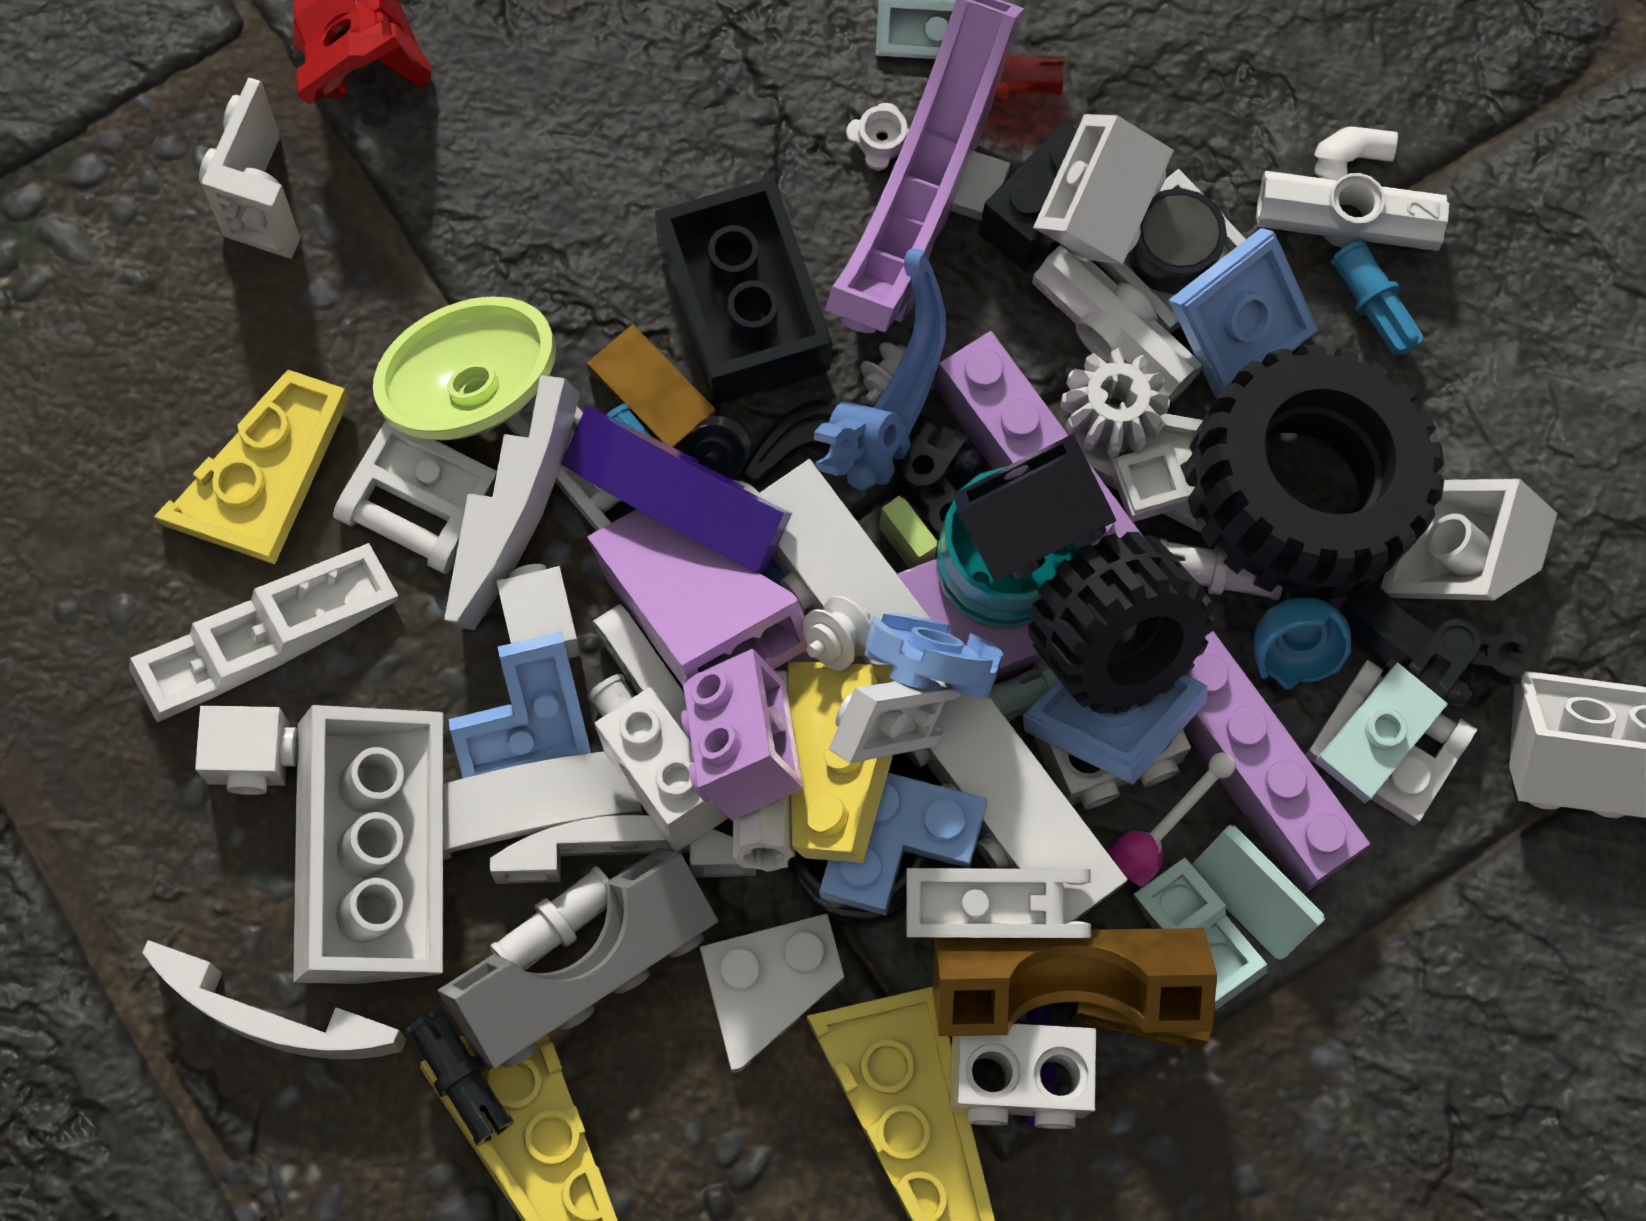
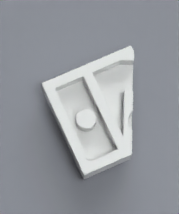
[700,914,844,1073]

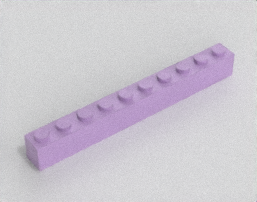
[935,331,1370,894]

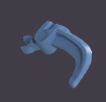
[814,249,946,491]

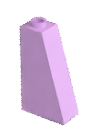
[587,509,808,685]

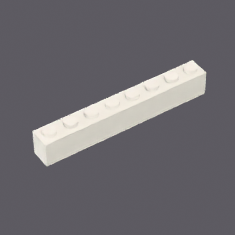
[756,459,1128,923]

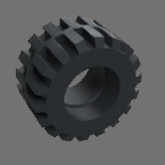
[1028,532,1214,714]

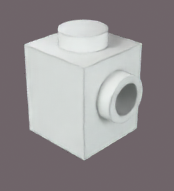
[195,706,298,795]

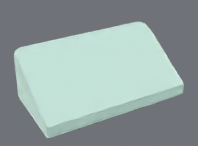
[876,0,956,59]
[1192,825,1325,960]

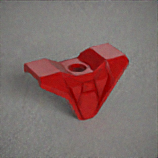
[293,0,432,104]

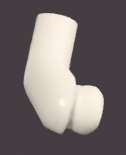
[1314,127,1398,181]

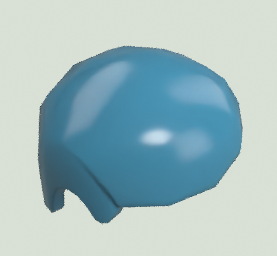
[1253,596,1351,690]

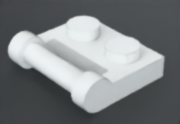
[333,420,497,575]
[1305,660,1477,826]

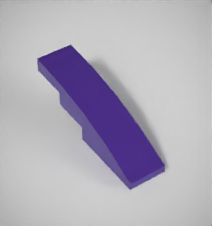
[561,406,792,573]

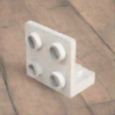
[199,77,301,259]

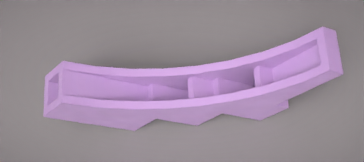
[825,0,1024,333]

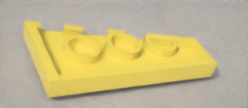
[420,1034,618,1221]

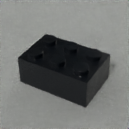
[655,176,833,405]

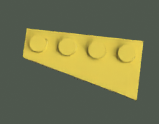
[807,986,995,1221]

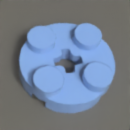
[864,613,1003,699]

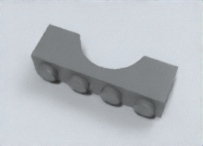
[437,848,719,1069]

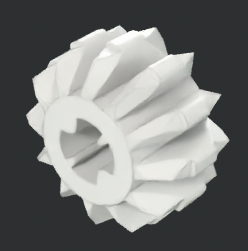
[1060,347,1170,459]

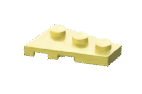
[154,370,350,564]
[788,661,895,863]

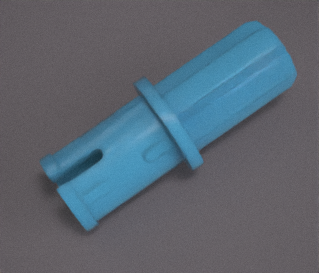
[1331,240,1423,357]

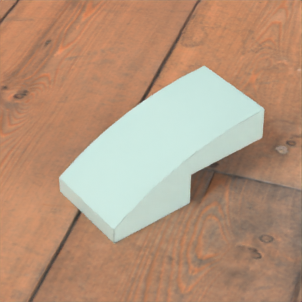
[1133,857,1267,1011]

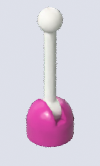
[1106,752,1235,887]

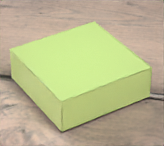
[879,496,938,569]

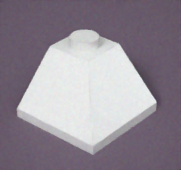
[1381,479,1557,600]

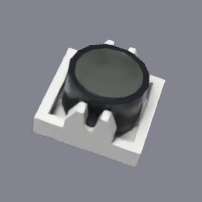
[1096,169,1246,334]

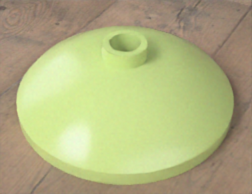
[373,297,556,440]

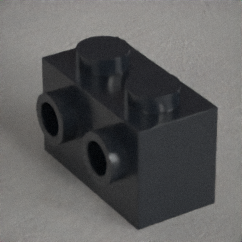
[979,120,1077,271]
[953,433,1117,582]

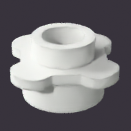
[846,103,909,171]

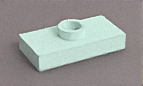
[1314,662,1448,803]

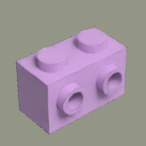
[681,648,804,821]

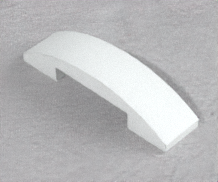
[443,752,643,860]
[490,815,756,884]
[142,940,406,1059]

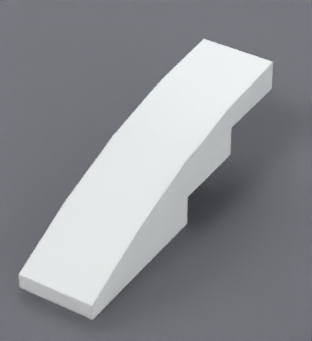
[444,375,580,630]
[129,543,398,722]

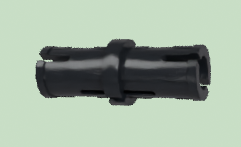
[406,1007,514,1146]

